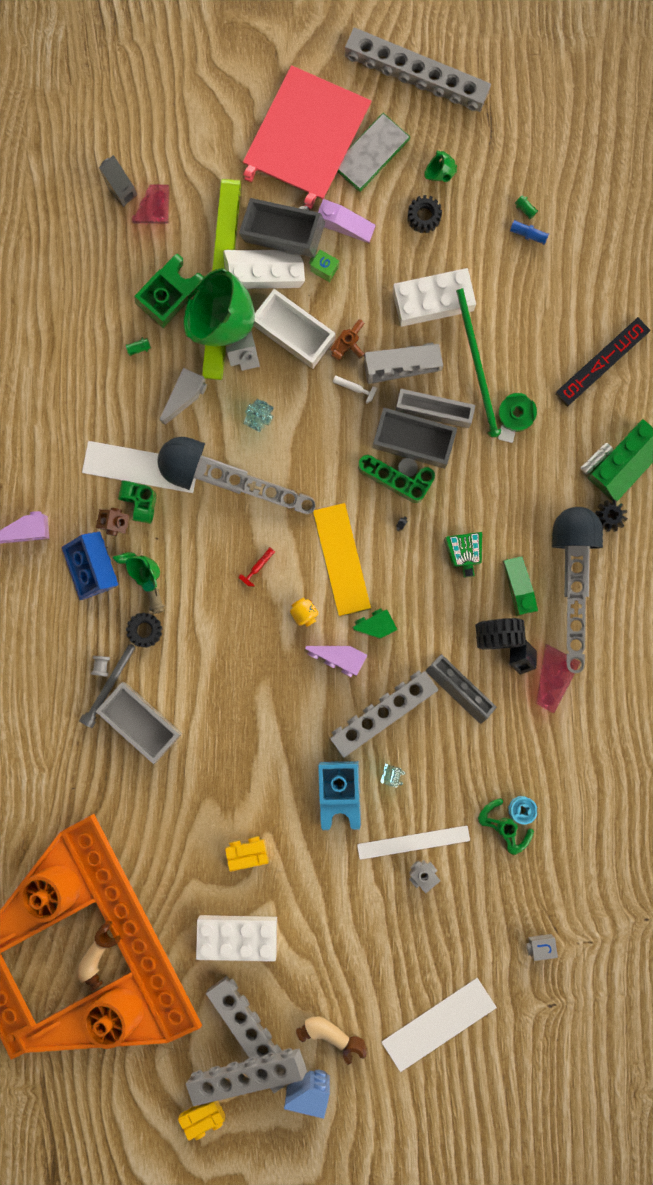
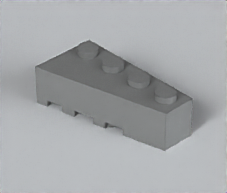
[364,343,443,384]

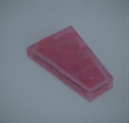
[536,644,581,713]

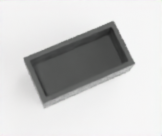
[239,198,326,258]
[372,407,457,469]

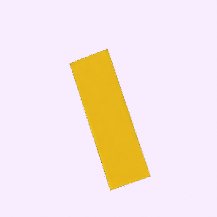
[313,503,371,616]

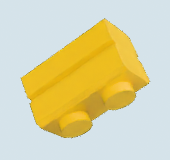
[225,836,269,872]
[178,1101,226,1141]

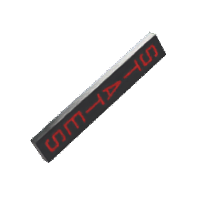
[555,317,651,407]

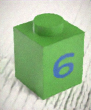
[309,250,339,282]

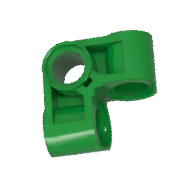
[118,480,157,524]

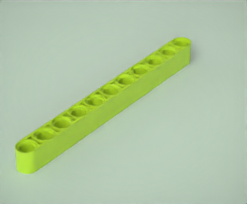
[203,179,241,380]

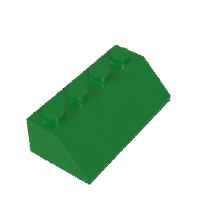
[587,419,653,502]

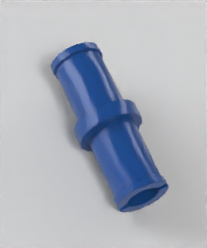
[510,220,549,245]

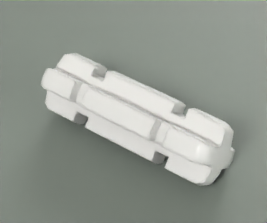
[581,443,613,474]

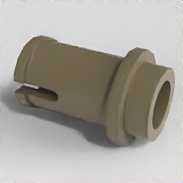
[147,588,165,614]

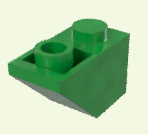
[352,608,398,639]

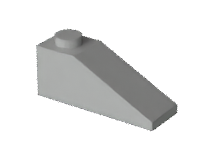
[160,368,207,425]

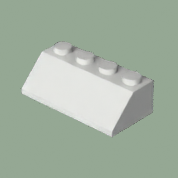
[223,250,305,289]

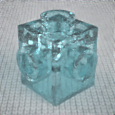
[243,398,274,432]

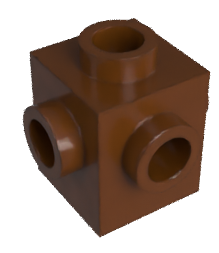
[96,508,129,536]

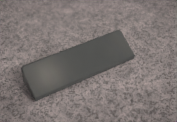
[426,654,497,724]

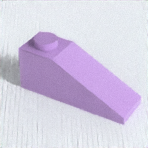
[318,199,376,243]
[0,511,49,544]

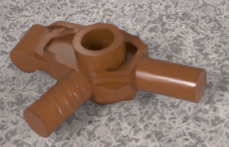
[330,319,365,361]

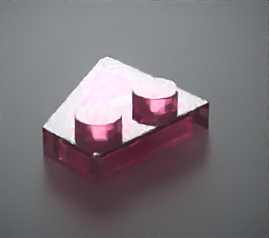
[132,184,170,224]

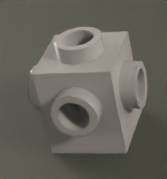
[409,860,440,894]

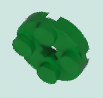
[498,393,537,432]

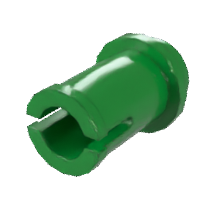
[515,195,538,220]
[126,337,151,356]

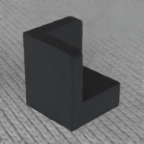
[509,640,537,675]

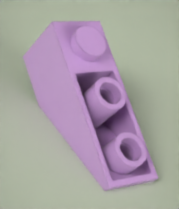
[305,646,367,677]

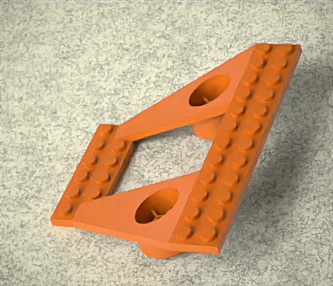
[0,814,202,1060]

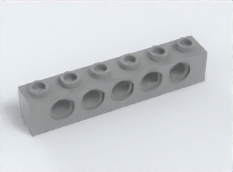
[330,671,438,758]
[206,976,287,1093]
[186,1048,307,1106]

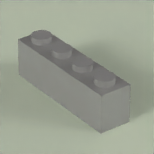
[395,389,475,428]

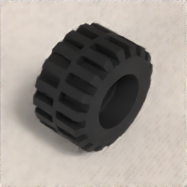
[475,618,526,650]

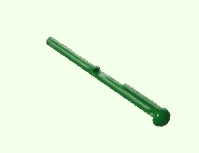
[456,288,501,438]

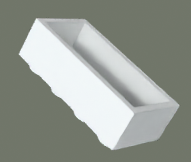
[393,268,476,327]
[253,289,335,369]
[196,915,277,961]

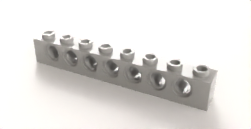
[345,27,491,112]

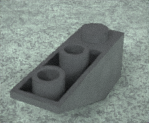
[99,155,137,207]

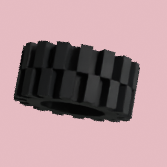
[408,195,442,233]
[126,613,163,648]

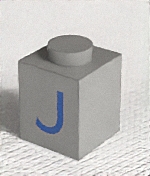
[526,934,558,961]

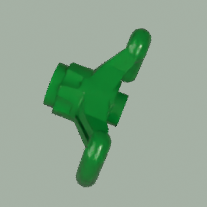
[478,798,534,855]

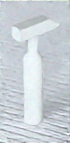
[333,375,377,404]

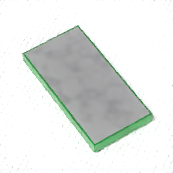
[337,113,410,192]

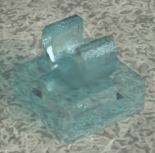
[381,764,406,787]

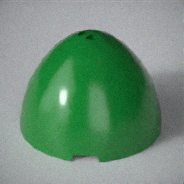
[184,268,255,347]

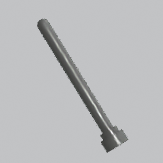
[79,644,135,728]

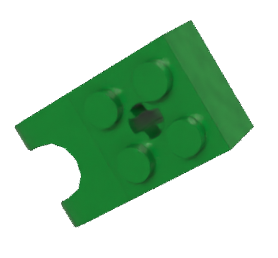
[134,254,204,328]

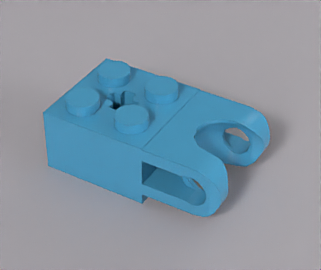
[318,761,361,830]

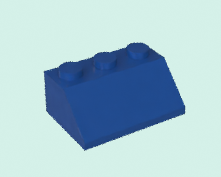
[62,531,119,600]

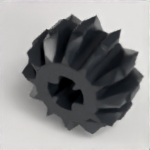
[595,500,628,532]

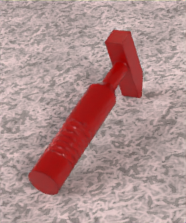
[238,547,275,587]

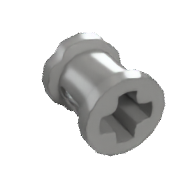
[91,656,110,676]

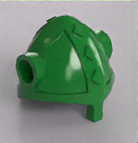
[424,151,457,182]

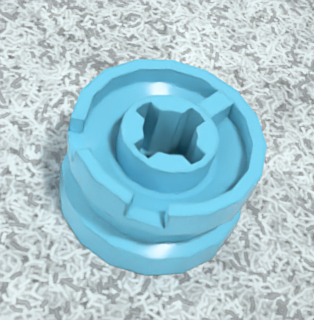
[508,796,538,824]

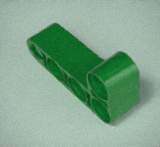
[358,455,435,503]

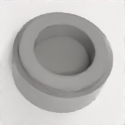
[398,458,418,478]

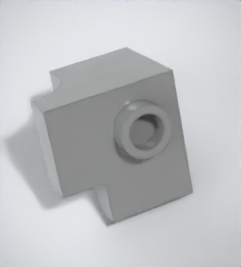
[226,331,260,371]

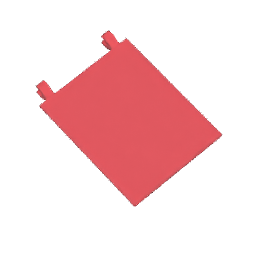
[243,65,372,209]

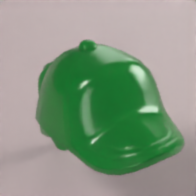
[113,552,160,592]

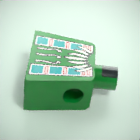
[444,532,483,578]

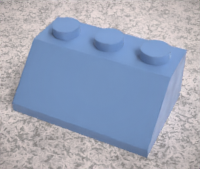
[284,1070,330,1119]

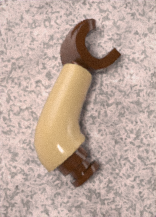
[77,921,122,991]
[296,1016,367,1065]

